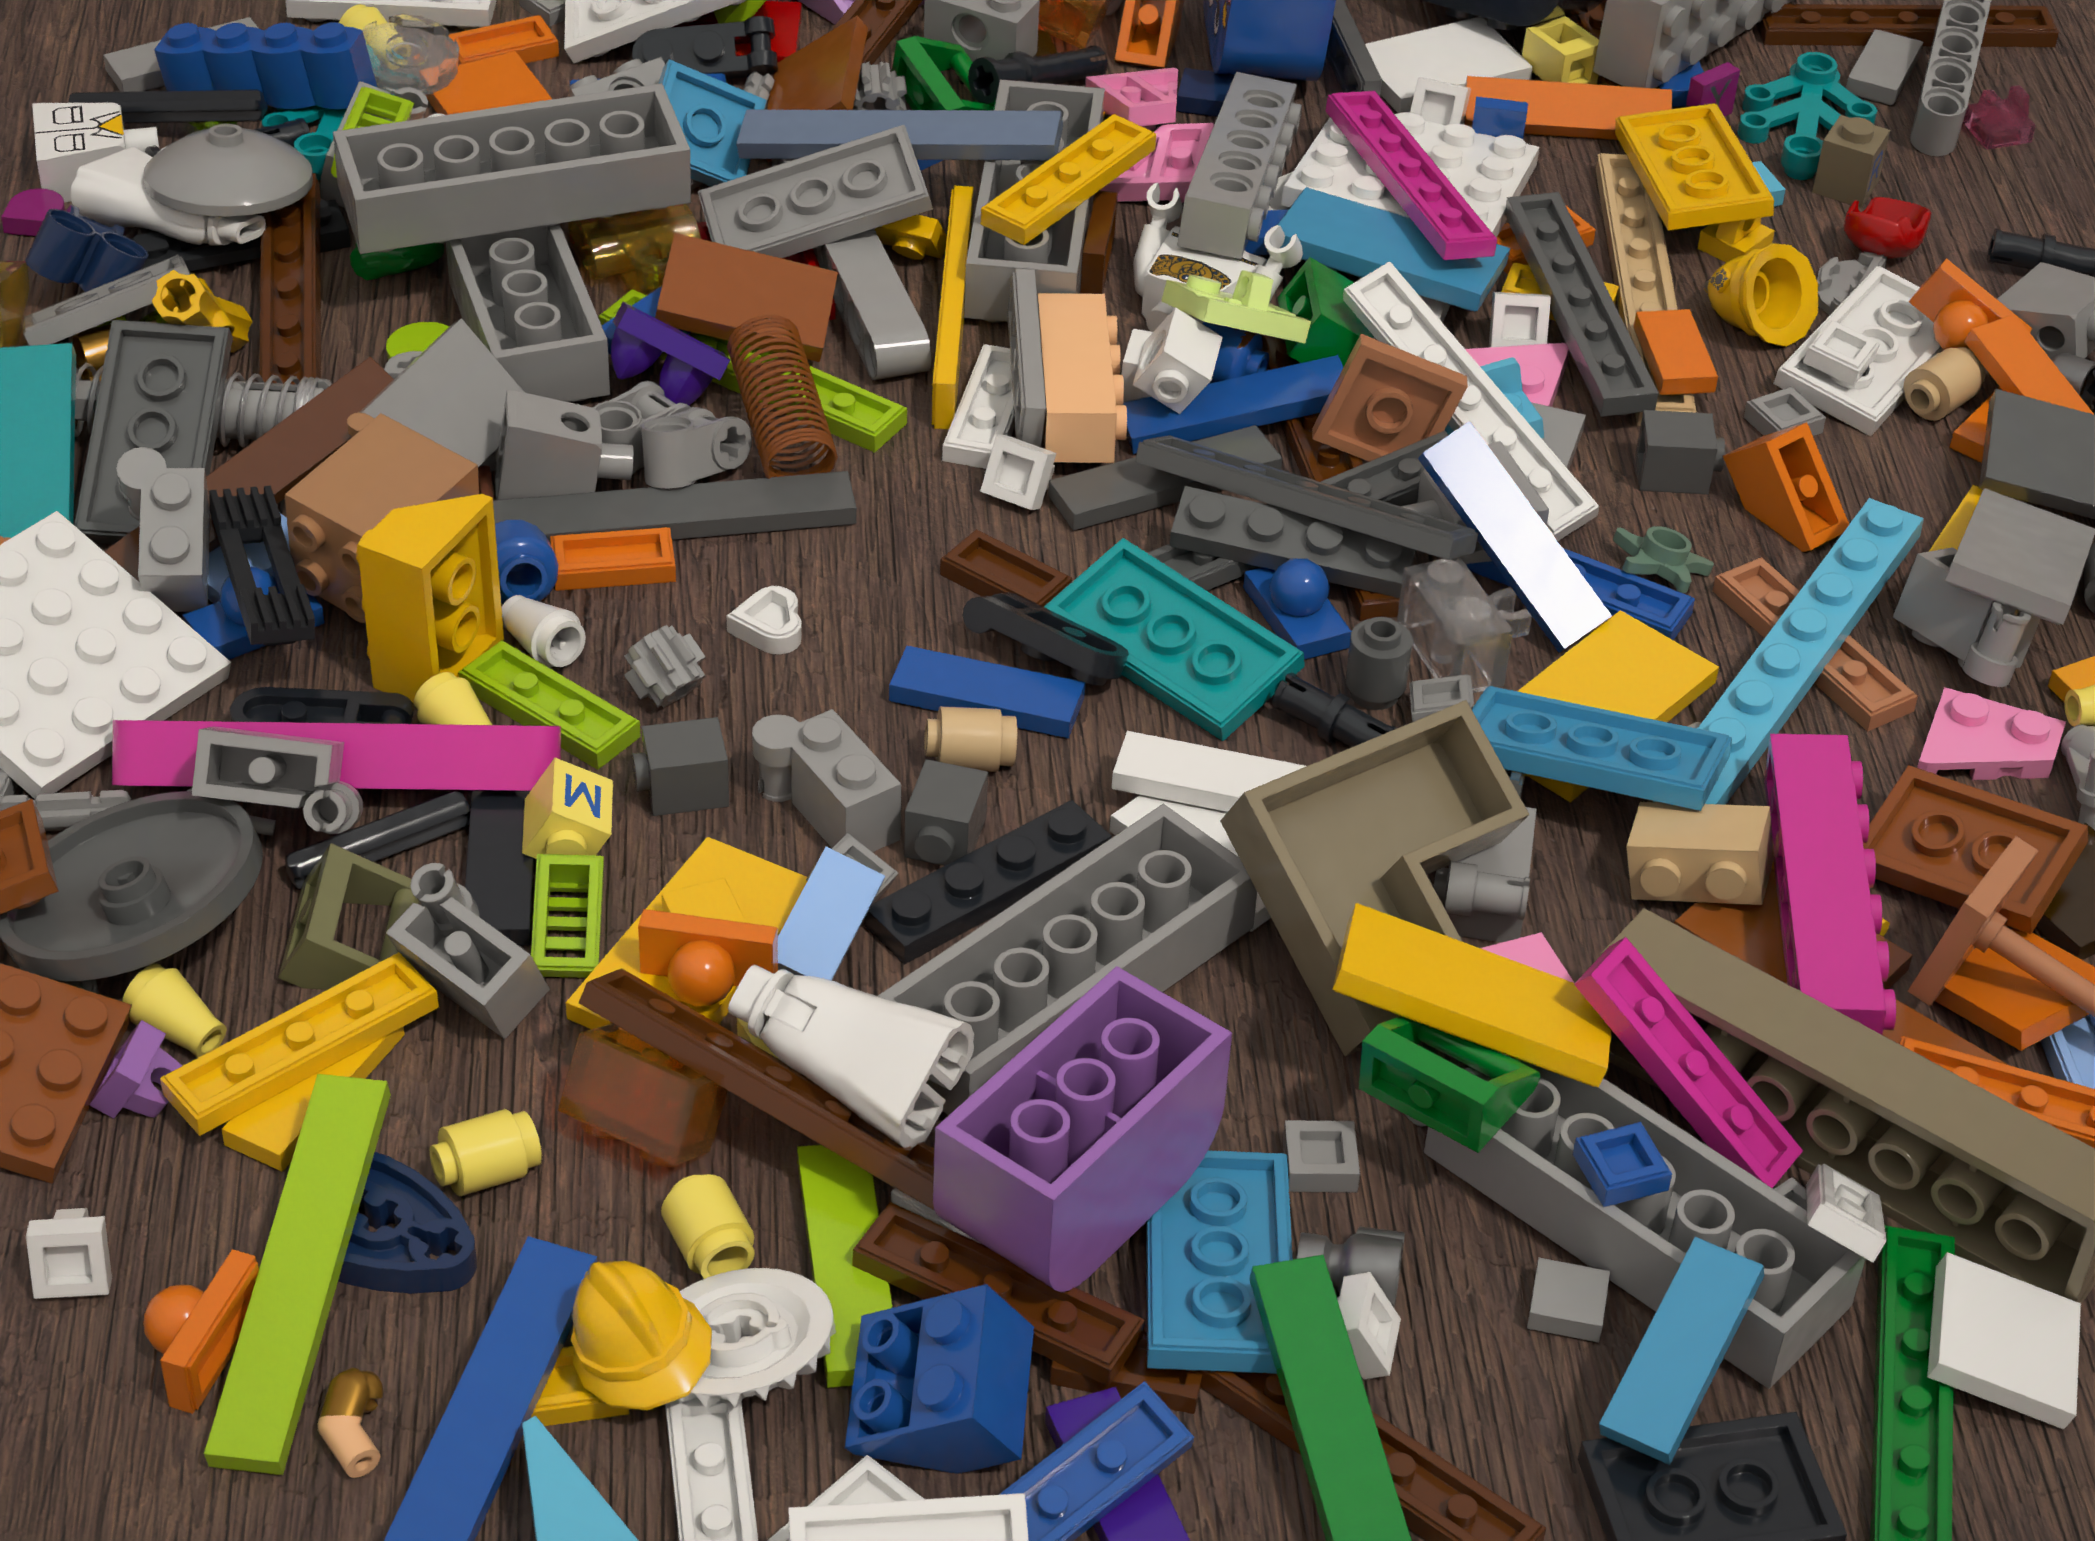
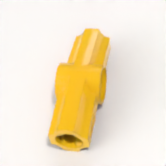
[151,270,253,353]

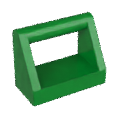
[891,36,996,110]
[1359,1016,1540,1153]

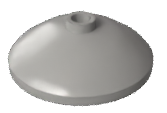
[144,124,313,216]

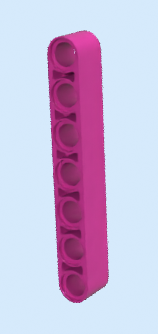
[112,720,561,791]

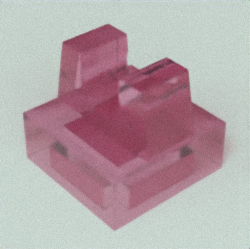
[1963,85,2036,150]

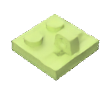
[1161,270,1311,343]

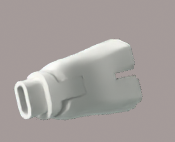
[71,147,266,245]
[728,965,974,1148]

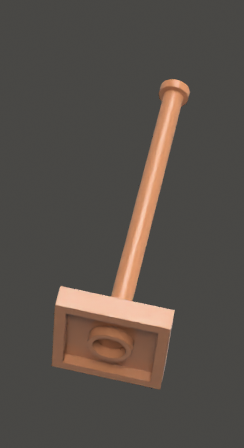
[1312,334,1468,462]
[1907,836,2095,1017]

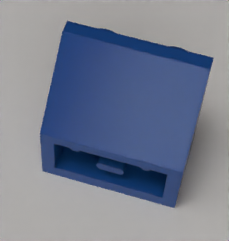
[845,1284,1034,1474]

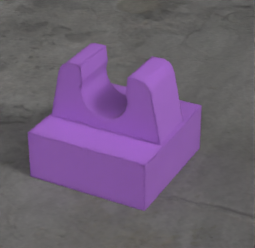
[89,1020,182,1119]

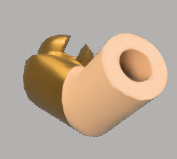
[317,1367,383,1478]

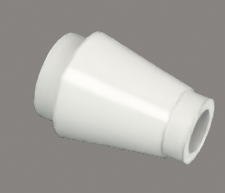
[502,595,586,667]

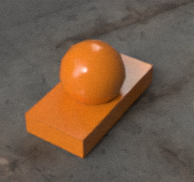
[1908,258,2033,350]
[638,909,778,1007]
[143,1249,259,1414]

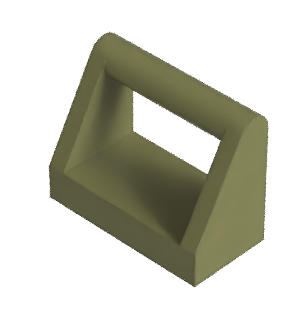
[278,843,420,990]

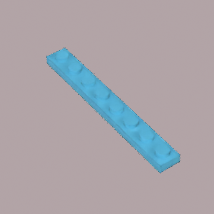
[1653,498,1924,805]

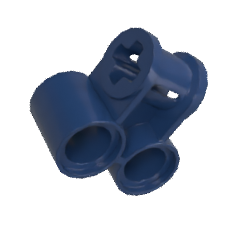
[25,204,149,292]

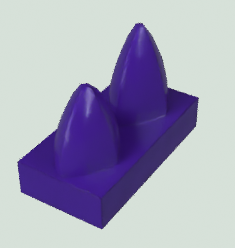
[611,302,730,405]

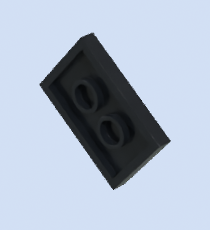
[1578,1411,1847,1541]

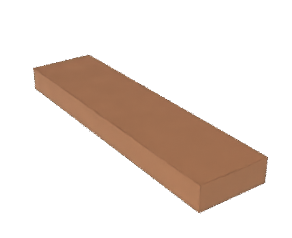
[1712,557,1918,732]

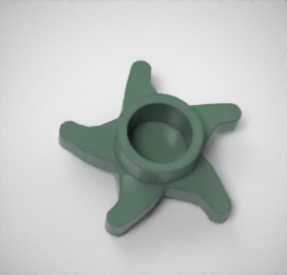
[1613,526,1714,593]

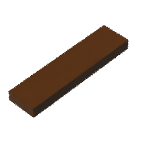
[852,1202,1145,1386]

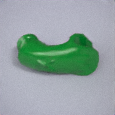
[350,243,445,280]

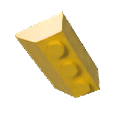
[356,494,504,704]

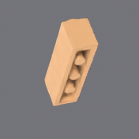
[1038,293,1127,463]

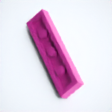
[1574,937,1803,1188]

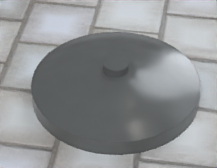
[0,791,263,981]

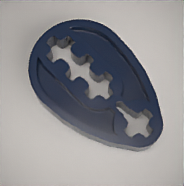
[338,1152,477,1294]

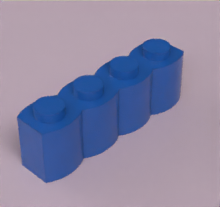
[154,22,377,109]

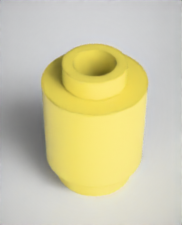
[430,1109,542,1196]
[661,1174,755,1279]

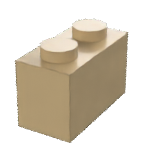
[1627,802,1774,905]

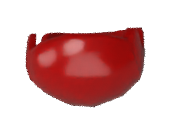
[1843,197,1932,259]

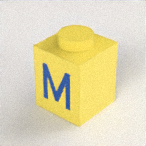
[522,758,613,859]

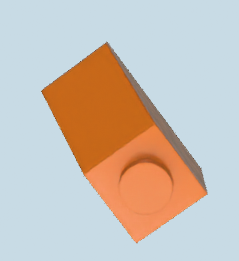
[1115,0,1184,69]
[1723,422,1849,552]

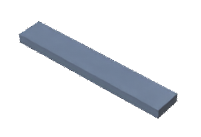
[736,110,1063,160]

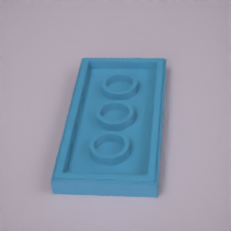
[1278,187,1510,312]
[1472,686,1732,811]
[1146,1150,1293,1373]

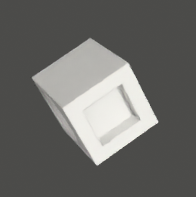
[1133,307,1223,414]

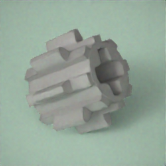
[853,62,907,110]
[624,625,706,707]

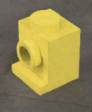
[1522,16,1599,85]

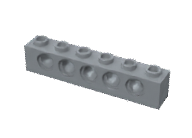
[1177,72,1302,259]

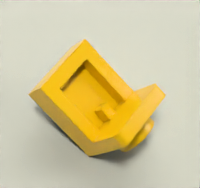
[874,214,947,260]

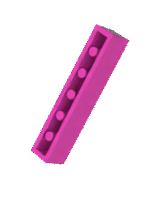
[1764,734,1896,1035]

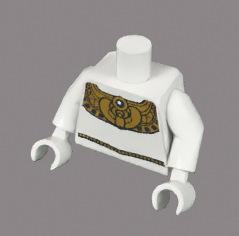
[1133,183,1303,332]

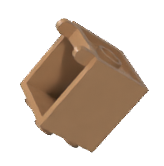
[285,413,479,623]

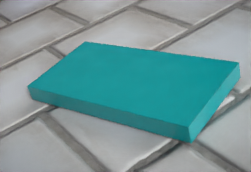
[0,343,76,538]
[1044,538,1305,742]

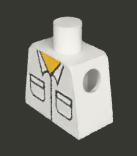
[32,103,160,203]

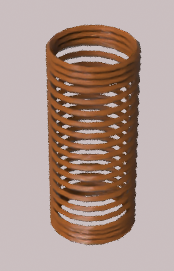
[727,315,838,479]

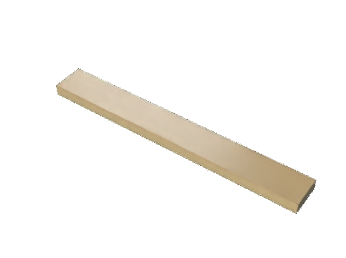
[1595,154,1696,426]

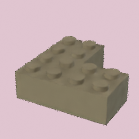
[1220,700,1529,1057]

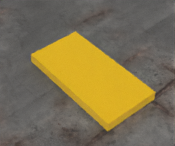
[1615,103,1774,230]
[1517,610,1719,802]
[566,837,807,1068]
[1333,903,1611,1088]

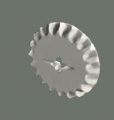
[678,1268,836,1408]

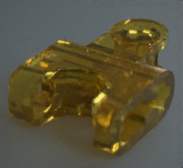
[568,204,701,295]

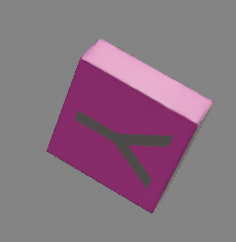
[1686,62,1740,117]

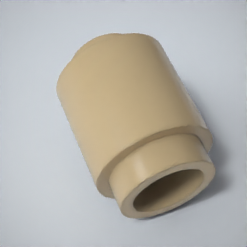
[1903,347,1986,421]
[924,706,1017,772]

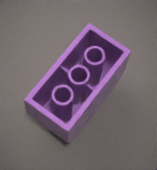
[933,966,1232,1292]

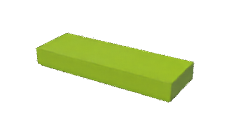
[458,640,641,770]

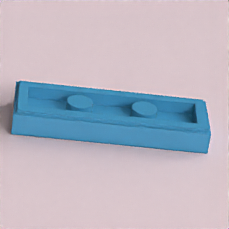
[1599,1237,1764,1465]

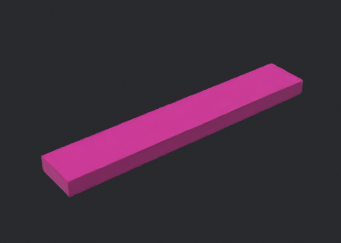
[1325,91,1497,260]

